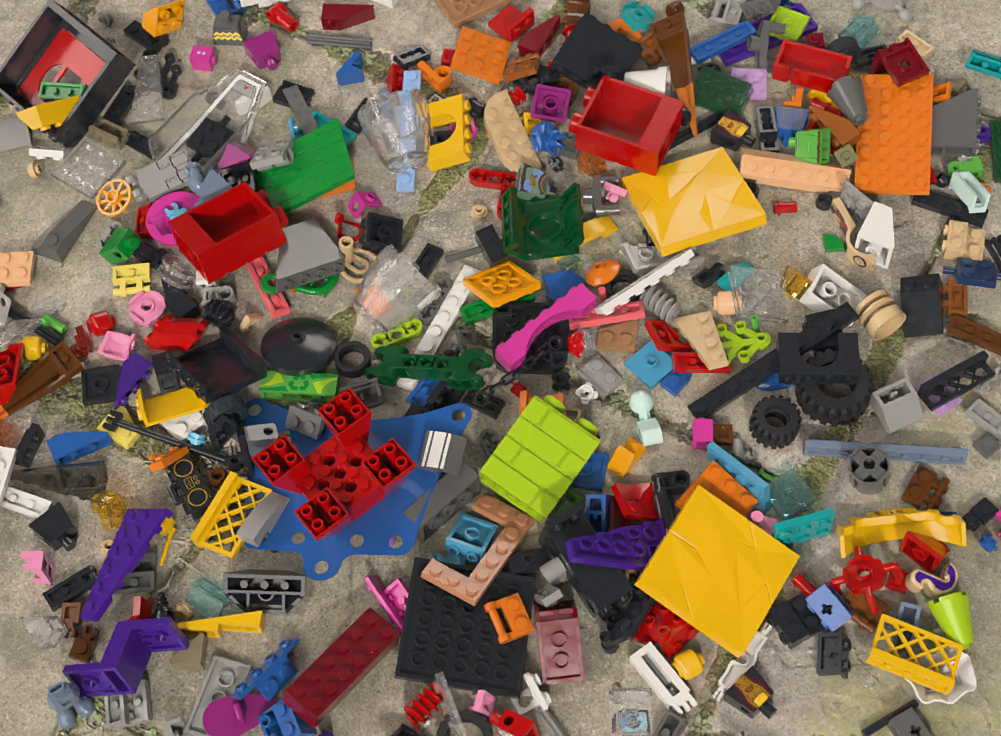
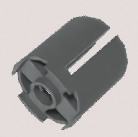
[849,445,890,495]

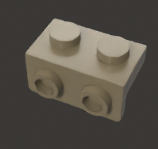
[88,119,129,151]

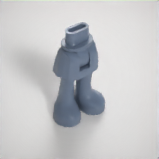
[47,682,95,729]

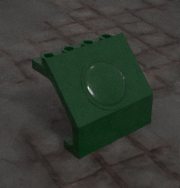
[501,182,584,261]

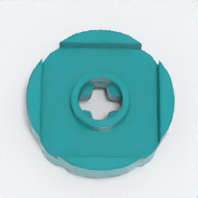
[620,1,655,31]

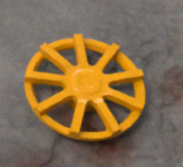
[96,179,133,217]

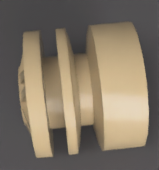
[855,290,906,341]

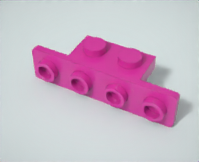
[364,575,409,635]

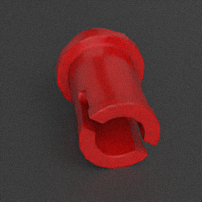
[773,201,797,216]
[791,573,817,597]

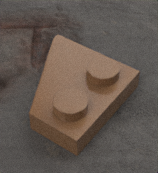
[597,319,639,354]

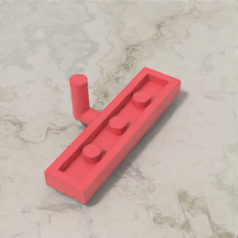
[245,256,291,319]
[569,287,645,330]

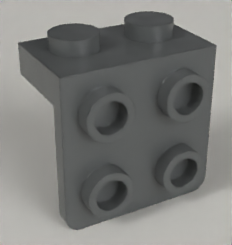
[285,400,325,440]

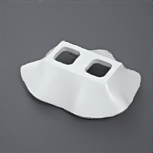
[905,648,977,704]

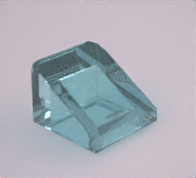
[556,254,582,272]

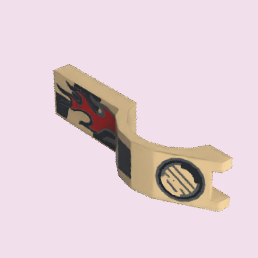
[830,197,876,273]

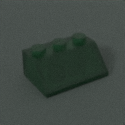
[694,65,753,116]

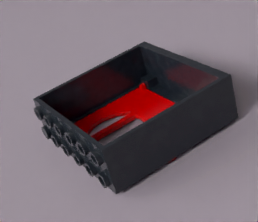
[0,0,136,149]

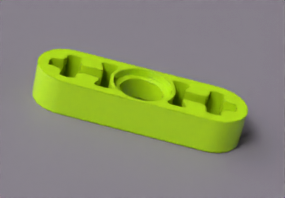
[371,319,423,351]

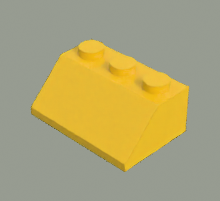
[16,95,80,131]

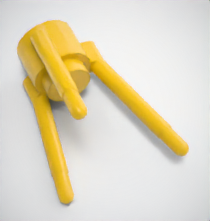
[159,517,176,566]

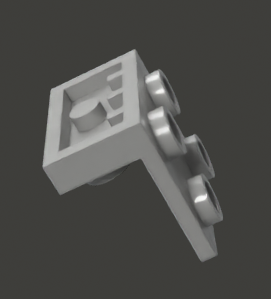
[840,180,874,223]

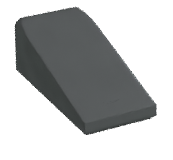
[652,709,688,736]

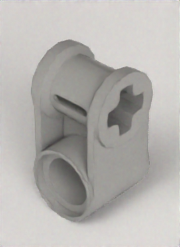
[200,285,237,309]
[539,556,568,589]

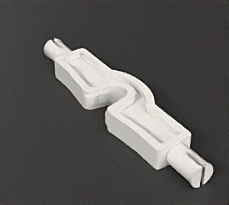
[712,622,772,701]

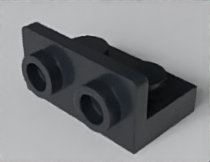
[426,381,466,411]
[816,632,852,679]

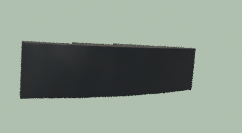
[755,105,780,153]

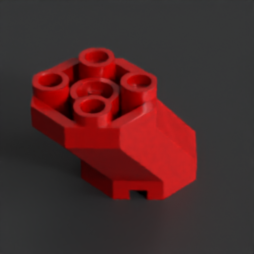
[143,313,210,353]

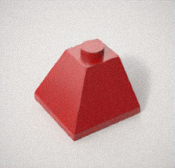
[899,531,951,574]

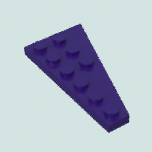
[80,509,173,622]
[565,518,666,571]

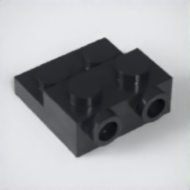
[359,212,403,254]
[766,593,825,650]

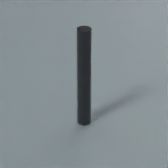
[861,699,919,736]

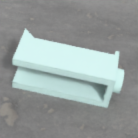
[948,171,991,213]

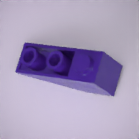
[113,351,153,411]

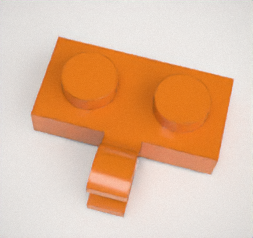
[148,446,190,472]

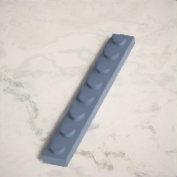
[803,438,968,465]

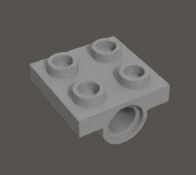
[249,139,294,171]

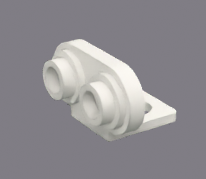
[511,672,552,715]

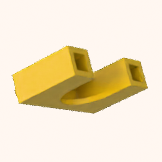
[423,94,472,172]

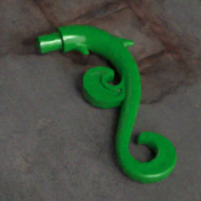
[260,273,340,298]

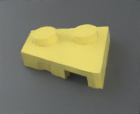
[97,405,140,450]

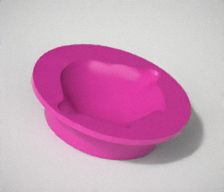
[146,192,200,246]

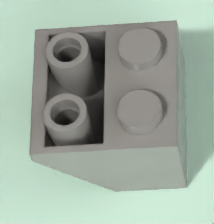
[869,378,924,435]

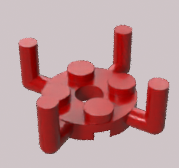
[829,546,904,614]

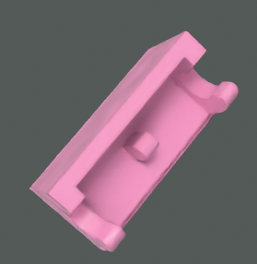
[21,551,55,585]

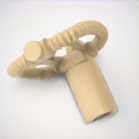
[339,236,382,284]

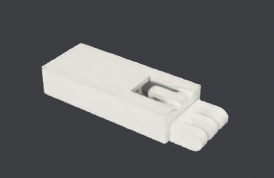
[630,642,697,717]

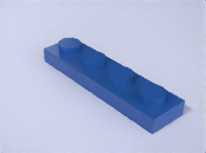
[690,20,757,64]

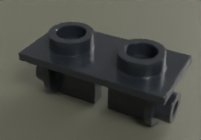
[125,130,163,159]

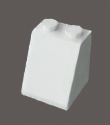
[854,201,895,269]

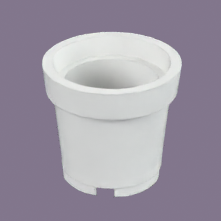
[624,66,671,97]

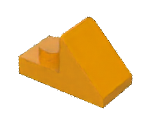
[607,437,647,479]

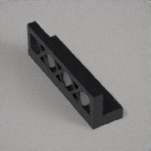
[917,350,995,412]

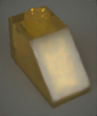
[780,265,813,300]

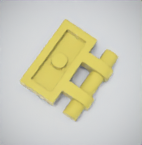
[113,263,151,297]

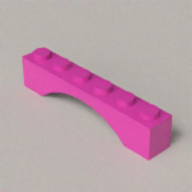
[495,283,597,372]

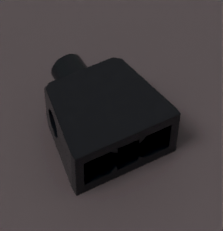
[28,502,78,551]

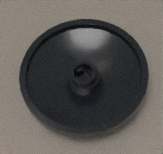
[261,318,337,376]

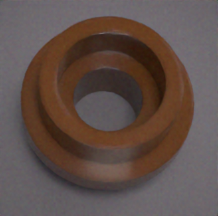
[208,467,228,487]

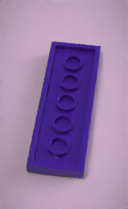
[718,3,818,67]

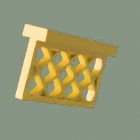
[190,471,273,560]
[865,613,964,695]

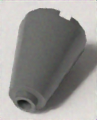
[828,75,869,126]

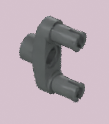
[747,20,786,69]
[582,173,620,218]

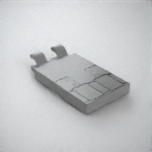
[125,149,191,203]

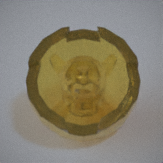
[90,490,128,531]

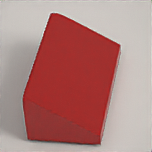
[387,63,408,97]
[135,203,154,239]

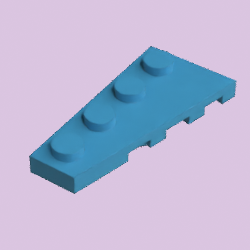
[706,441,771,514]

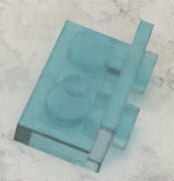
[838,15,879,49]

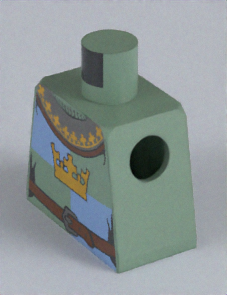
[515,163,557,200]

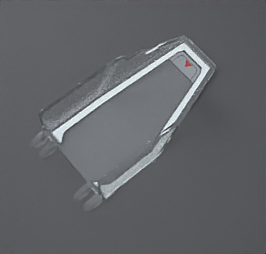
[148,68,267,195]

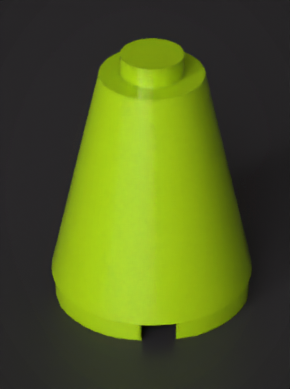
[927,591,974,651]

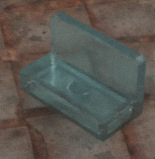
[185,577,233,618]

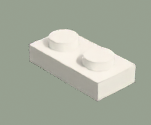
[29,146,70,160]

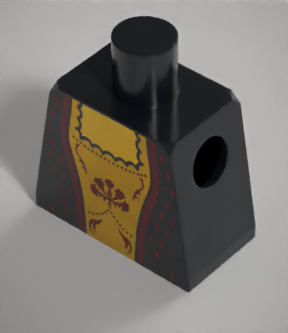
[710,109,756,151]
[723,665,777,719]

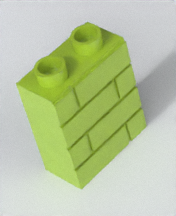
[479,395,601,525]

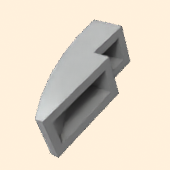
[236,492,290,547]

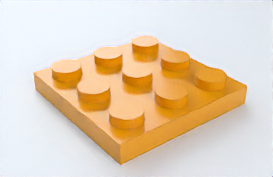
[463,260,541,308]

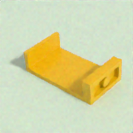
[135,387,213,427]

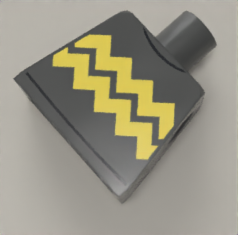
[213,10,248,46]

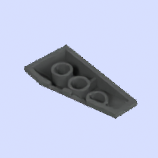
[30,200,97,263]

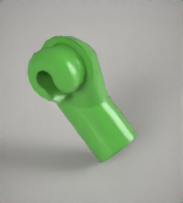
[40,314,68,334]

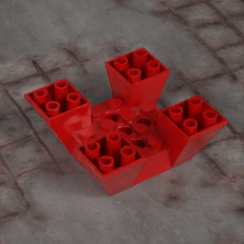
[252,387,417,541]

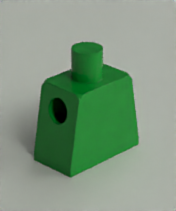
[99,227,142,265]

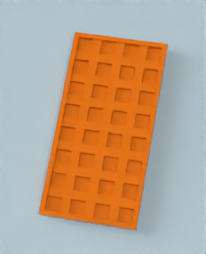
[854,74,934,195]

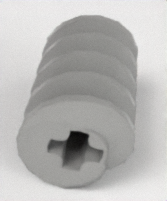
[639,284,680,324]

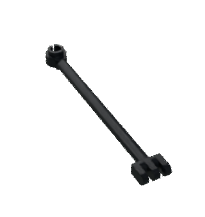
[102,410,243,472]

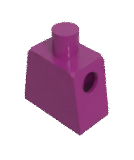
[243,30,281,71]

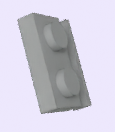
[577,355,624,400]

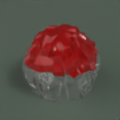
[567,328,596,359]

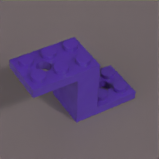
[62,617,190,697]

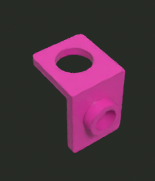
[347,192,383,219]

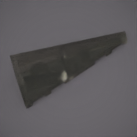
[10,460,108,505]

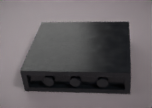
[550,13,644,90]
[165,326,267,404]

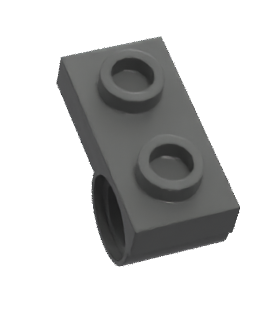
[455,330,486,360]

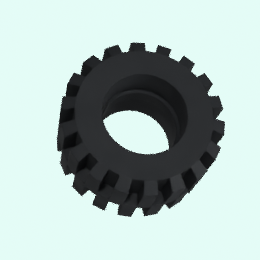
[749,395,802,450]

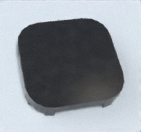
[492,299,569,374]

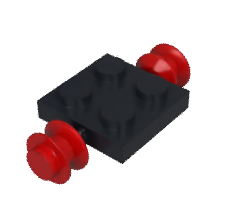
[508,58,561,106]

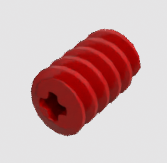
[403,683,450,730]

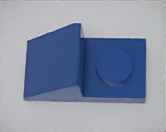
[336,50,364,86]

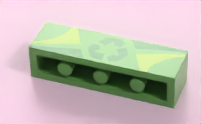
[259,369,340,403]

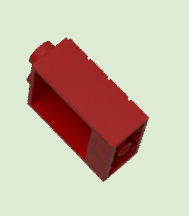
[569,75,684,176]
[168,182,289,284]

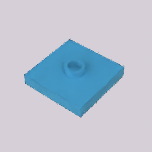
[624,340,673,390]

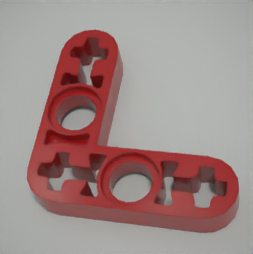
[469,168,517,220]

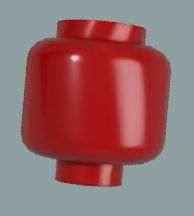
[86,310,116,337]

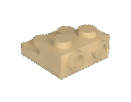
[941,220,986,261]

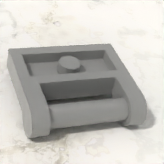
[707,0,745,28]

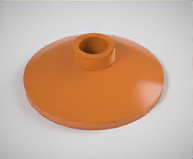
[585,259,620,287]

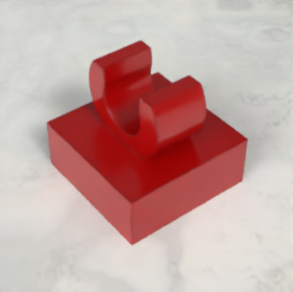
[885,569,909,595]

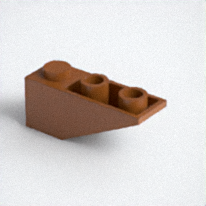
[808,105,860,149]

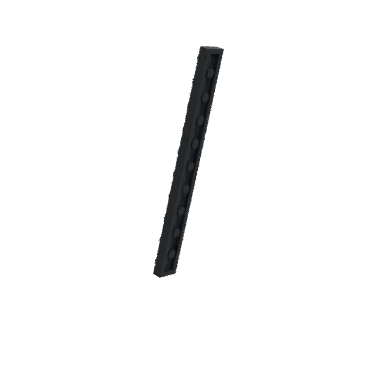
[687,302,859,419]

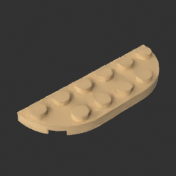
[483,90,545,172]

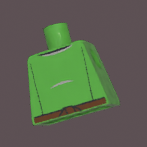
[788,128,831,165]

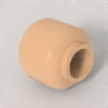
[714,290,741,315]

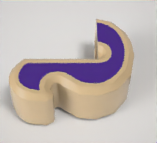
[904,562,959,599]

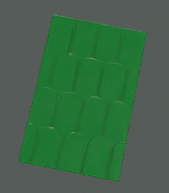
[255,118,356,215]

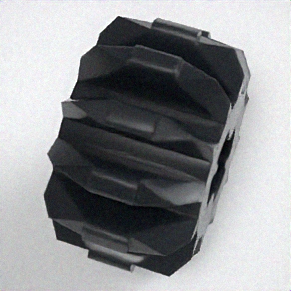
[202,299,236,329]

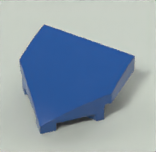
[542,270,586,300]

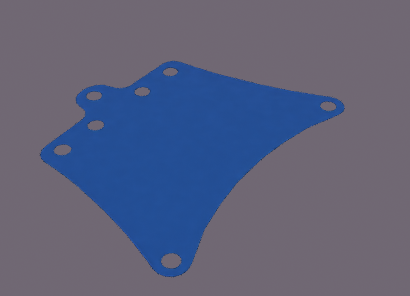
[243,398,472,581]

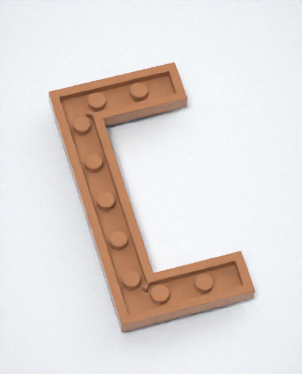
[421,492,535,606]

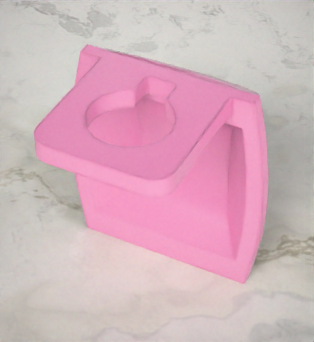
[98,331,138,361]

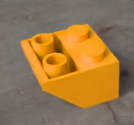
[142,0,185,37]

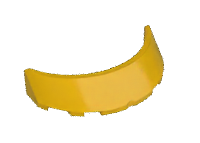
[836,508,966,558]

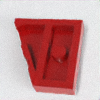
[644,320,692,352]

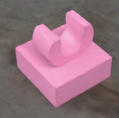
[603,181,628,203]
[469,690,496,718]

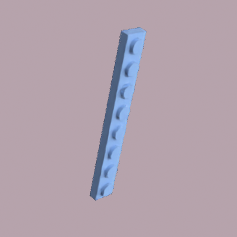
[396,70,422,192]

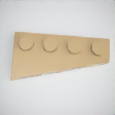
[673,311,728,370]

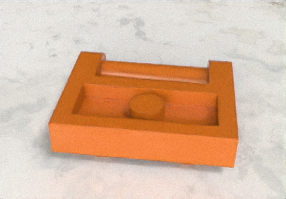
[484,593,534,644]

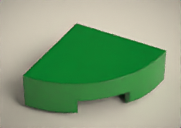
[822,234,844,253]

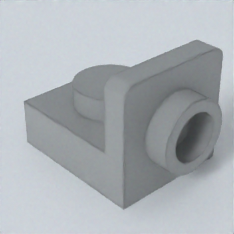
[161,717,186,736]

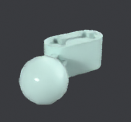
[629,390,663,447]

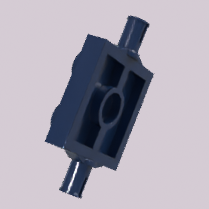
[942,258,1001,289]

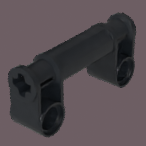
[651,470,690,533]

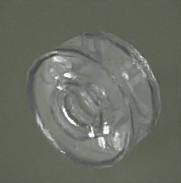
[157,254,196,290]

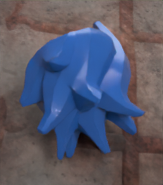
[530,121,567,157]

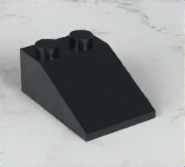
[900,273,944,338]

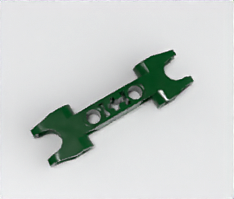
[364,345,494,391]

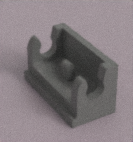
[340,377,384,409]

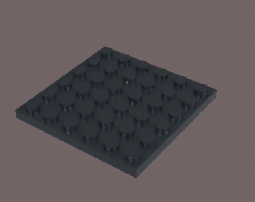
[394,557,536,699]

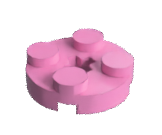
[129,291,167,328]

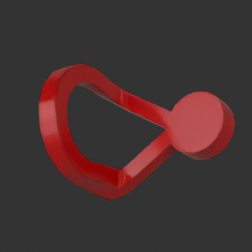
[334,212,363,242]

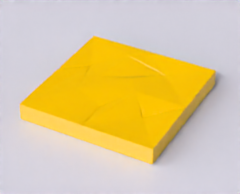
[622,147,766,257]
[634,485,800,658]

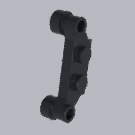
[599,581,652,654]

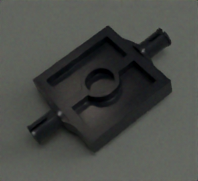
[186,115,236,163]

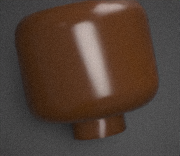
[665,0,685,17]

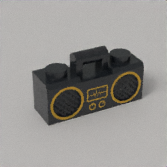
[167,455,212,520]

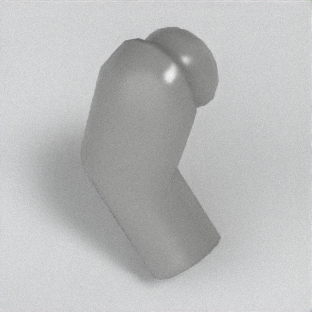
[732,439,755,464]

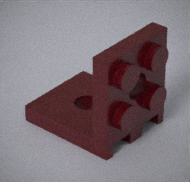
[868,37,930,87]

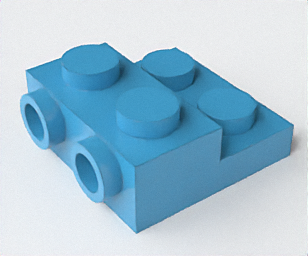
[445,513,499,563]

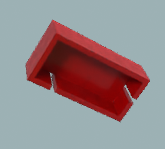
[772,39,852,93]

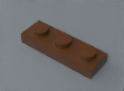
[946,314,1001,356]

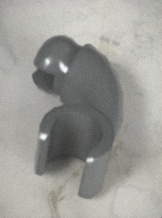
[435,343,460,355]

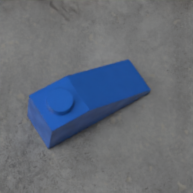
[46,432,113,468]
[585,494,610,533]

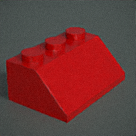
[0,342,24,405]

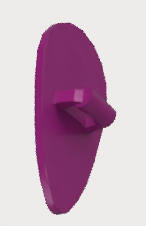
[202,694,277,736]

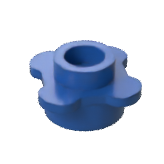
[978,533,997,553]

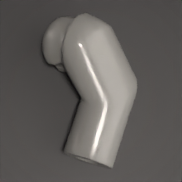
[980,366,1001,391]

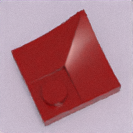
[611,482,659,523]

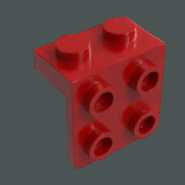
[488,5,535,43]
[640,603,699,659]

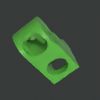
[946,155,983,181]

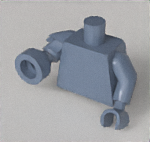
[184,162,233,207]

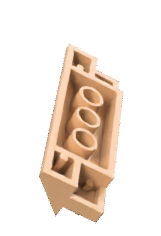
[739,148,852,194]

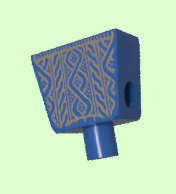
[775,105,809,147]

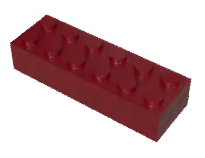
[282,607,401,729]

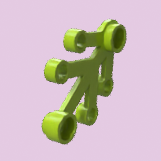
[716,321,772,365]

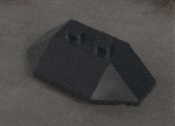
[223,569,306,614]

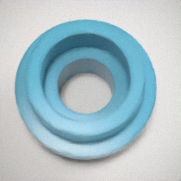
[187,431,207,446]

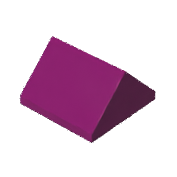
[530,84,571,124]
[218,143,257,169]

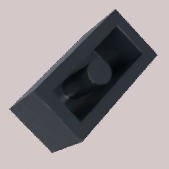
[475,224,509,268]

